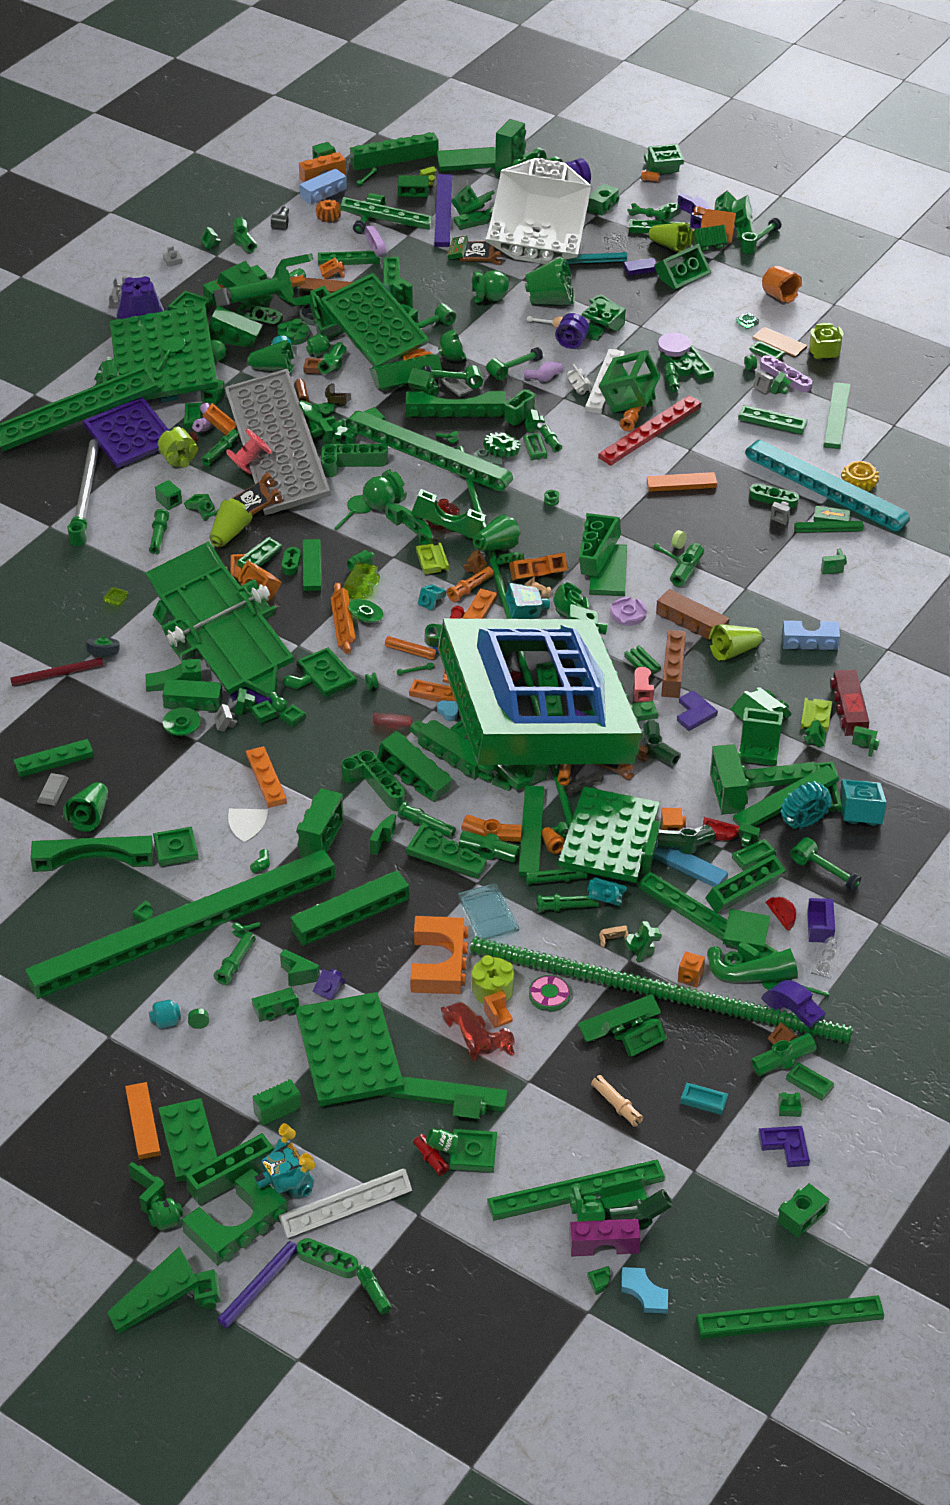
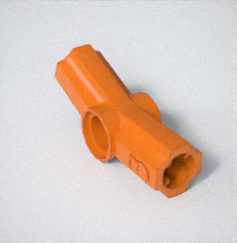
[461,815,522,842]

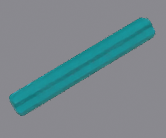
[566,252,628,264]

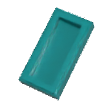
[680,1083,728,1115]

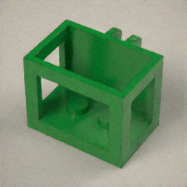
[598,350,661,413]

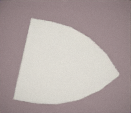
[228,808,268,842]

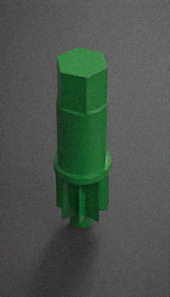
[356,1265,392,1314]

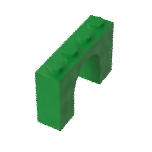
[182,1168,288,1266]

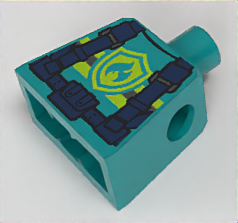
[505,583,550,619]

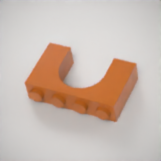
[410,916,468,994]

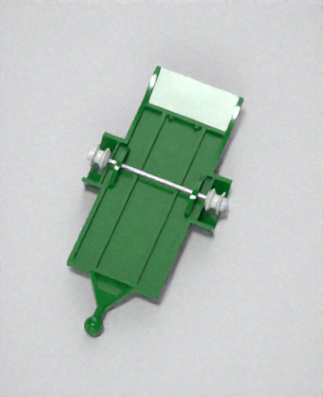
[145,541,295,712]

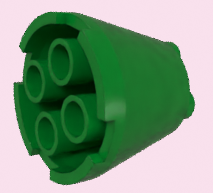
[525,257,575,305]

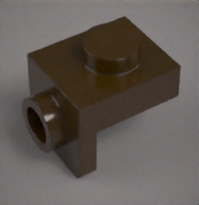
[325,383,351,406]

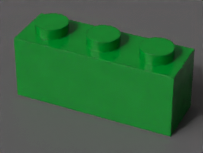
[162,679,223,712]

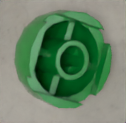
[438,329,467,362]
[553,582,590,617]

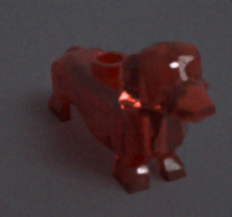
[441,1002,515,1062]

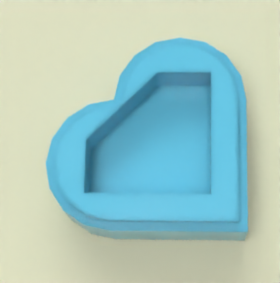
[437,700,459,721]

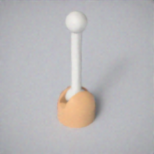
[527,316,563,329]

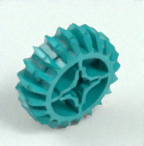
[780,781,832,829]

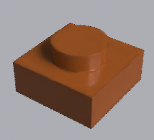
[303,358,322,374]
[767,1022,798,1044]

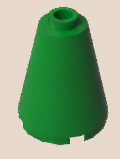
[248,340,294,373]
[473,514,521,551]
[63,782,108,832]

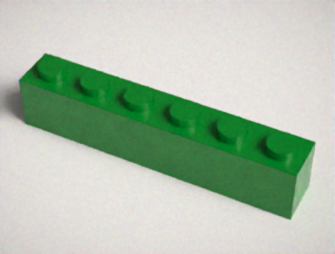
[350,132,439,170]
[290,870,410,946]

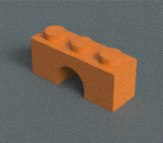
[299,152,346,182]
[509,553,568,581]

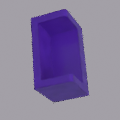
[807,898,835,943]

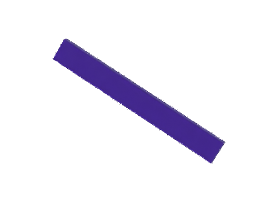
[434,174,453,247]

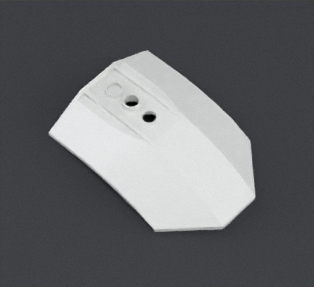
[486,158,591,264]

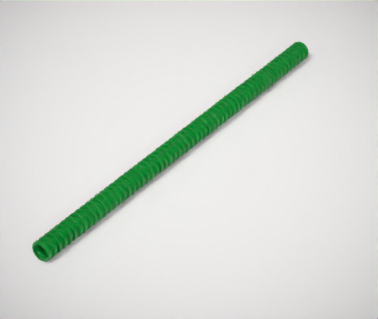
[470,936,853,1045]

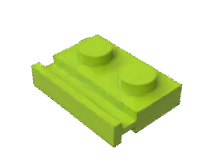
[416,543,449,574]
[801,698,832,733]

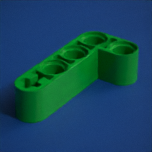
[321,444,389,478]
[341,750,405,811]

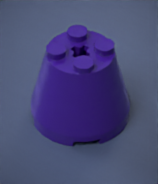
[116,276,164,319]

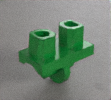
[625,921,662,962]

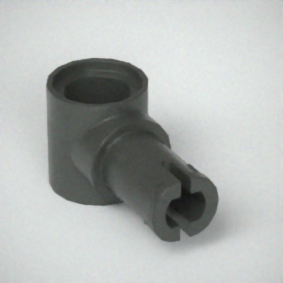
[271,206,289,229]

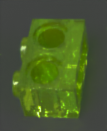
[344,562,380,600]

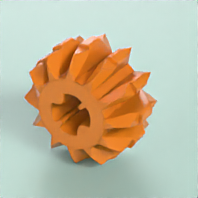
[316,199,341,223]

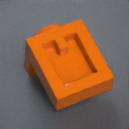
[319,257,345,279]

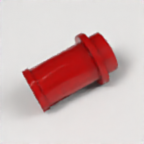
[449,605,465,619]

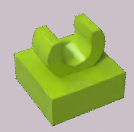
[419,166,436,187]

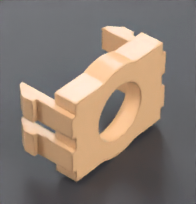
[525,577,551,598]
[599,925,629,948]

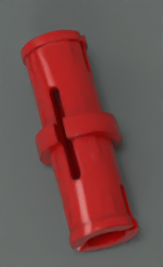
[413,1134,450,1176]

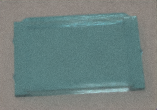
[458,883,519,941]

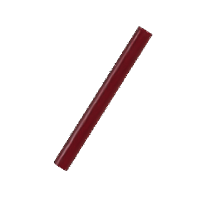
[10,657,104,686]

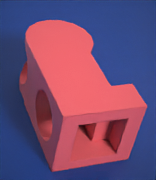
[634,667,654,702]

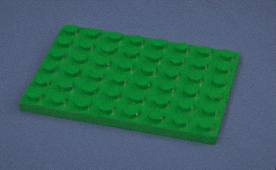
[110,304,218,405]

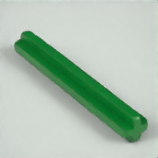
[794,521,864,532]

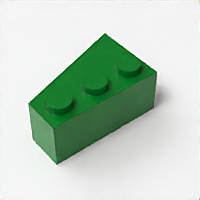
[217,260,273,313]
[309,286,345,339]
[209,306,262,348]

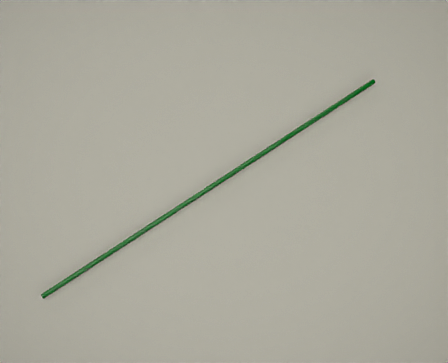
[457,446,573,828]

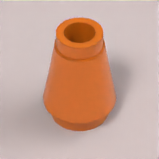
[541,827,565,854]

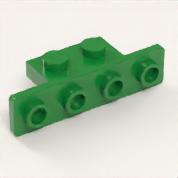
[578,995,661,1043]

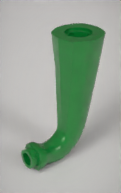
[707,946,798,983]

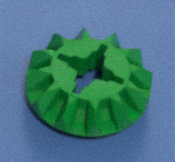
[496,551,525,564]

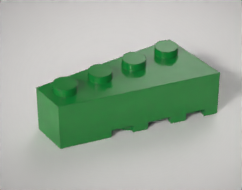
[579,513,621,576]
[377,730,452,802]

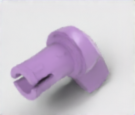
[524,361,563,383]
[192,403,214,432]

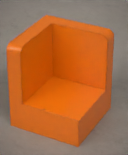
[484,991,513,1028]

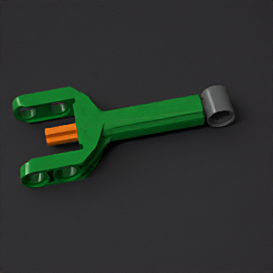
[213,253,313,307]

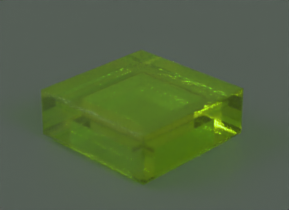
[103,587,128,607]

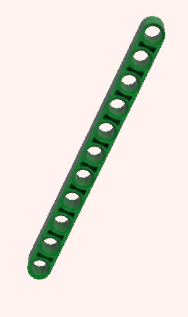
[345,410,513,491]

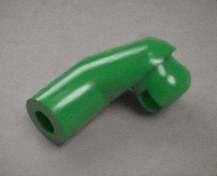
[283,674,312,690]
[250,849,270,873]

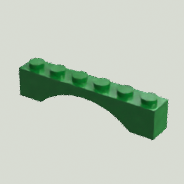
[406,391,506,417]
[30,835,154,872]

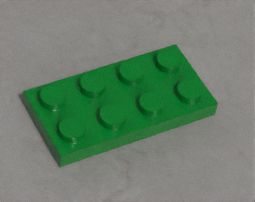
[159,1098,217,1182]

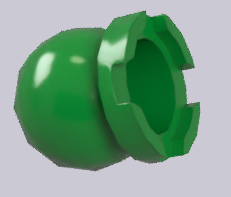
[472,270,510,303]
[362,469,407,511]

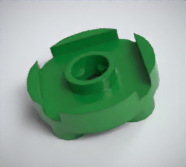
[278,318,310,345]

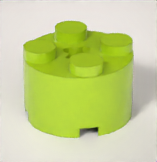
[809,323,843,359]
[158,427,198,468]
[472,955,514,1004]

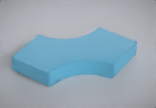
[621,1267,668,1314]

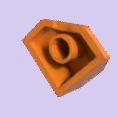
[238,560,282,601]

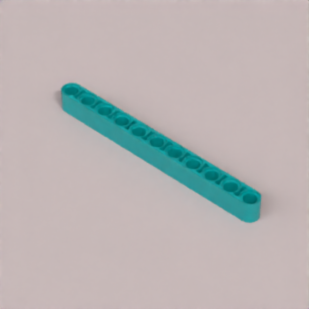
[745,440,910,531]

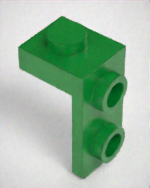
[128,1162,166,1214]

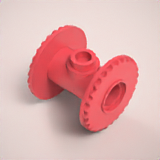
[226,429,272,475]

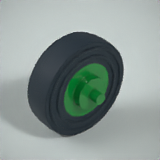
[86,635,120,658]

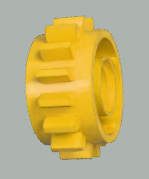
[841,461,879,492]

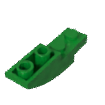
[732,195,754,242]

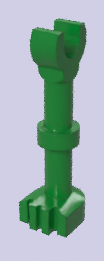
[627,203,672,222]

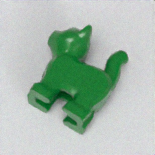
[331,418,358,444]

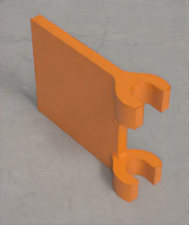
[693,206,736,243]

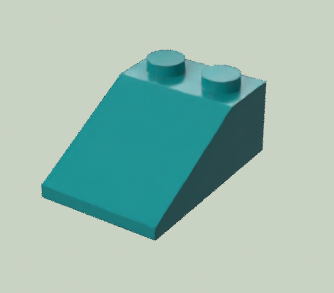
[841,779,886,826]

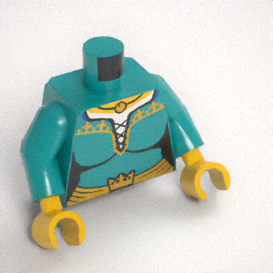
[254,1123,315,1193]

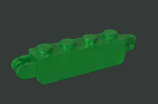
[410,720,494,782]

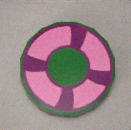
[529,975,570,1012]

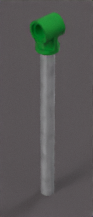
[67,439,99,546]

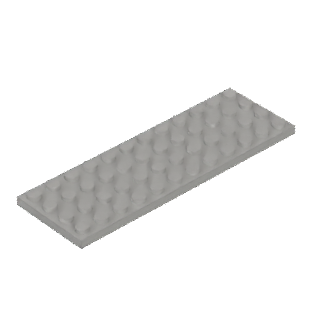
[225,369,331,515]

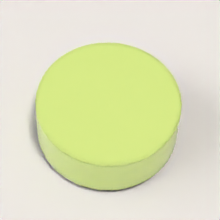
[672,530,686,549]

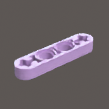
[365,226,386,257]
[760,355,812,392]

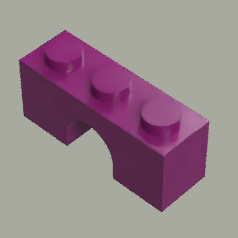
[569,1219,640,1257]

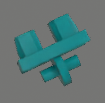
[587,877,627,906]

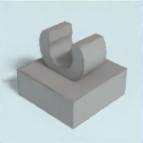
[163,246,183,267]
[753,372,774,394]
[770,501,791,525]
[214,704,237,732]

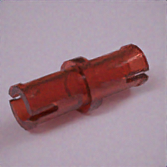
[372,712,412,728]

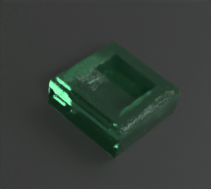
[736,312,759,330]

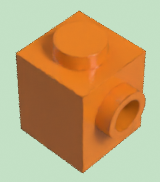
[661,808,686,831]
[677,951,705,988]

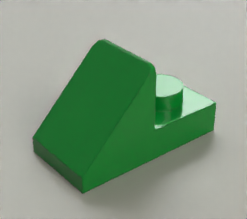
[280,949,320,987]

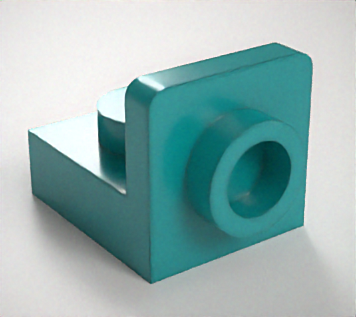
[418,584,447,610]

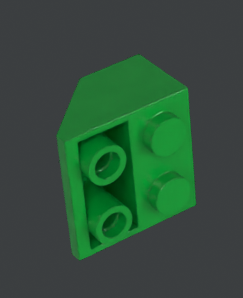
[582,298,626,332]

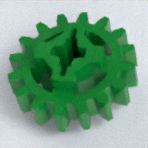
[483,432,521,458]

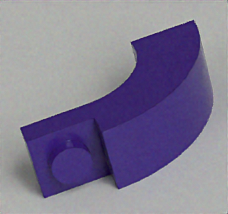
[678,193,709,229]
[761,980,826,1028]

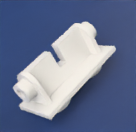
[567,364,592,395]

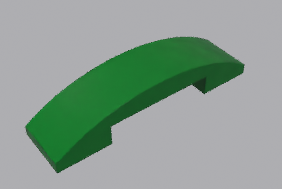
[386,503,433,545]

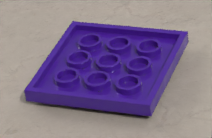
[84,397,169,469]

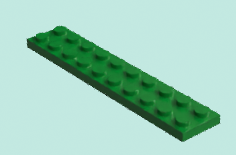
[0,366,159,452]

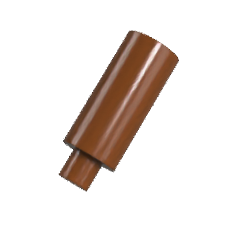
[294,379,309,403]

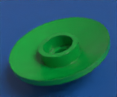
[299,400,324,425]
[348,599,384,623]
[163,708,201,736]

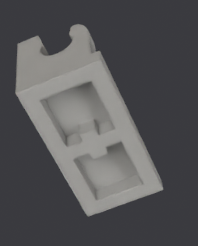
[108,276,127,309]

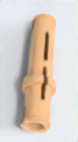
[591,1075,643,1127]

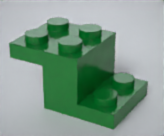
[644,143,684,174]
[494,764,550,790]

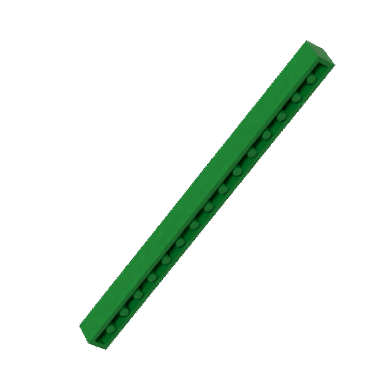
[25,849,335,999]

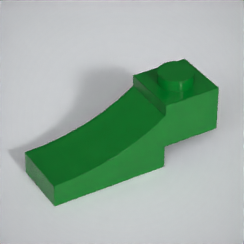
[145,659,202,692]

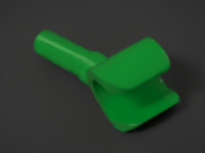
[436,431,460,444]
[542,822,569,837]
[231,922,261,938]

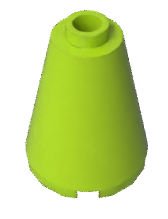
[649,222,693,253]
[209,498,252,547]
[709,624,762,661]

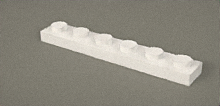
[585,349,625,414]
[279,1169,412,1238]

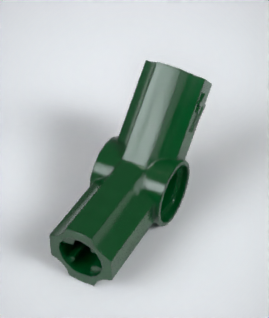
[642,720,681,767]
[657,825,715,854]
[605,1189,673,1230]

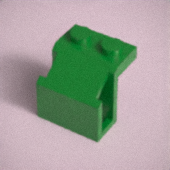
[730,687,792,721]
[739,708,783,766]

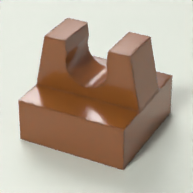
[463,550,487,575]

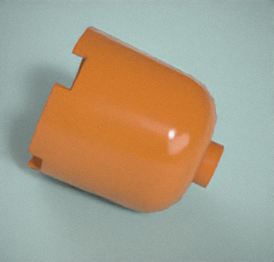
[762,266,802,303]

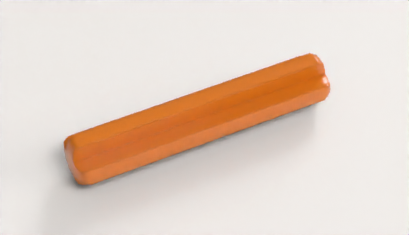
[385,636,437,660]

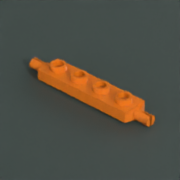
[330,583,356,654]

